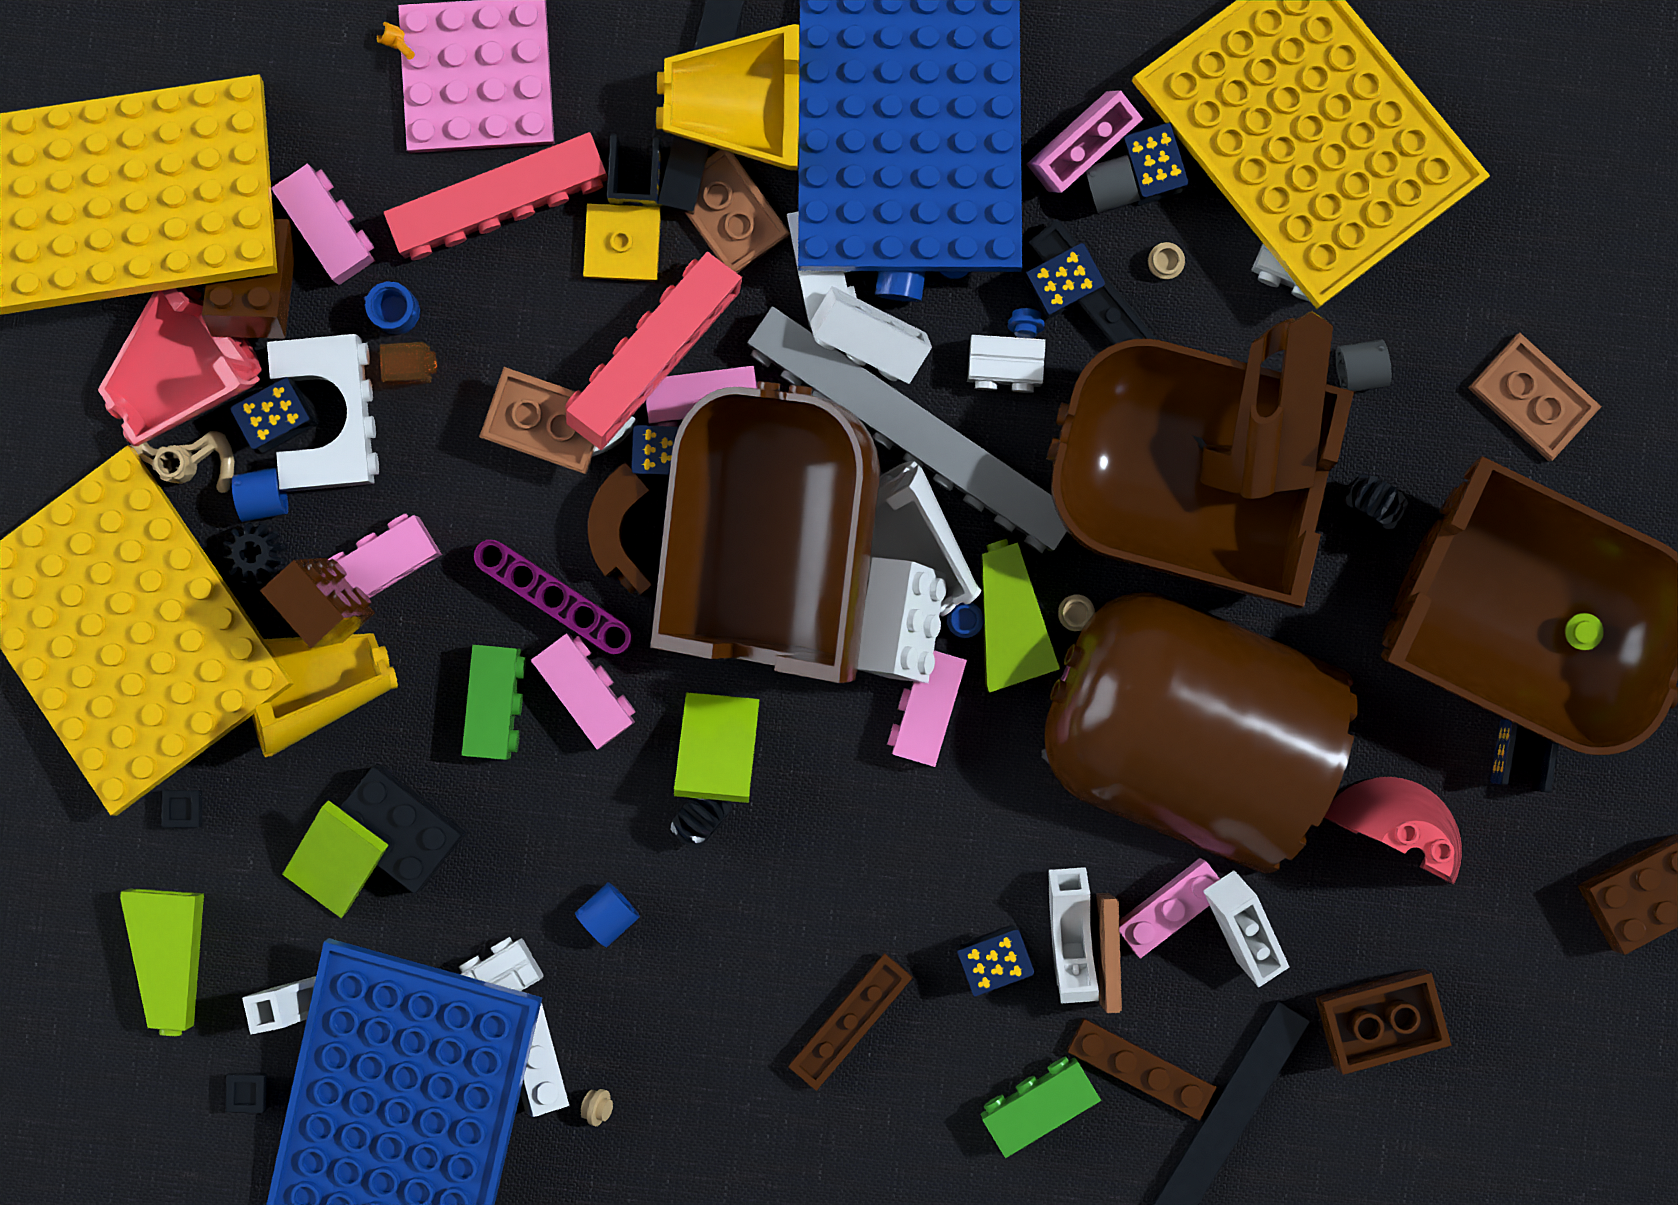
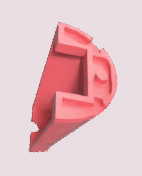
[98,286,261,447]
[1324,777,1462,884]

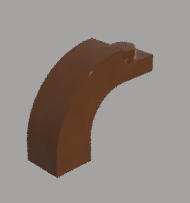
[588,462,654,596]

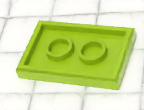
[674,692,759,803]
[282,800,389,918]

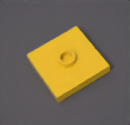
[583,203,661,282]

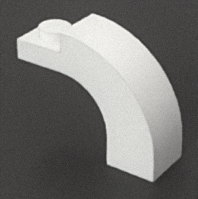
[1049,867,1099,1003]
[242,976,316,1035]

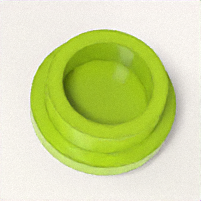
[1565,613,1603,650]

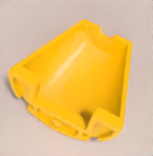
[656,24,800,171]
[252,633,398,757]

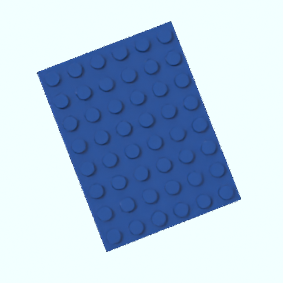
[798,0,1022,272]
[266,938,542,1205]

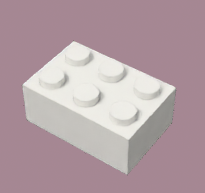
[857,557,947,683]

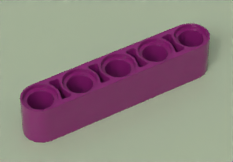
[474,540,633,654]

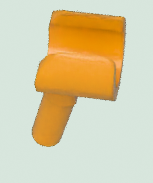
[377,22,415,60]

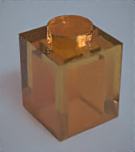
[380,342,437,385]

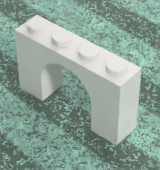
[267,334,379,492]

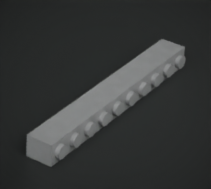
[747,306,1067,553]

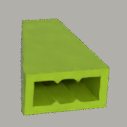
[980,539,1060,693]
[120,888,204,1036]

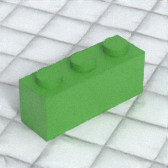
[462,645,526,760]
[981,1057,1101,1158]

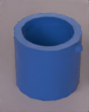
[875,271,926,302]
[364,281,420,335]
[232,467,288,522]
[575,882,640,948]

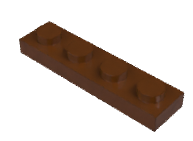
[788,952,913,1091]
[1067,1017,1216,1121]

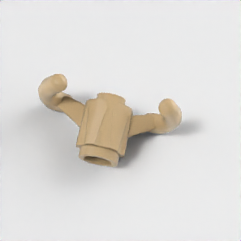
[130,431,235,493]

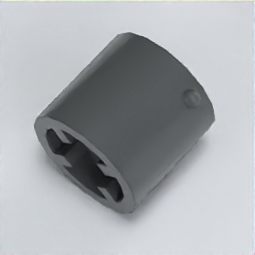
[1086,155,1141,213]
[1336,339,1392,392]

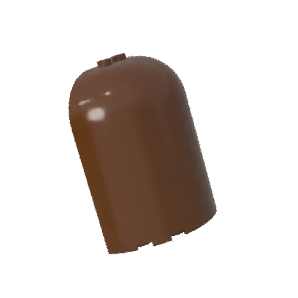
[1047,338,1354,609]
[651,381,880,683]
[1381,456,1678,755]
[1045,592,1358,874]

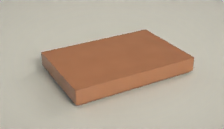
[685,149,791,273]
[1468,333,1602,462]
[479,367,596,474]
[1096,893,1122,1013]

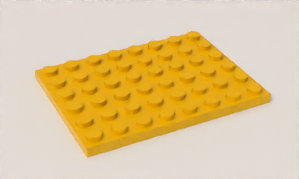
[1132,0,1490,309]
[0,74,277,315]
[0,445,294,816]

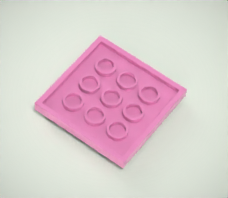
[398,0,555,153]

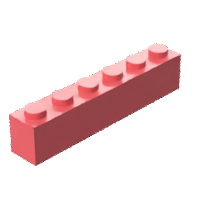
[384,132,608,260]
[565,251,742,451]

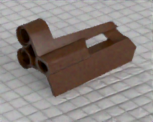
[1200,311,1333,499]

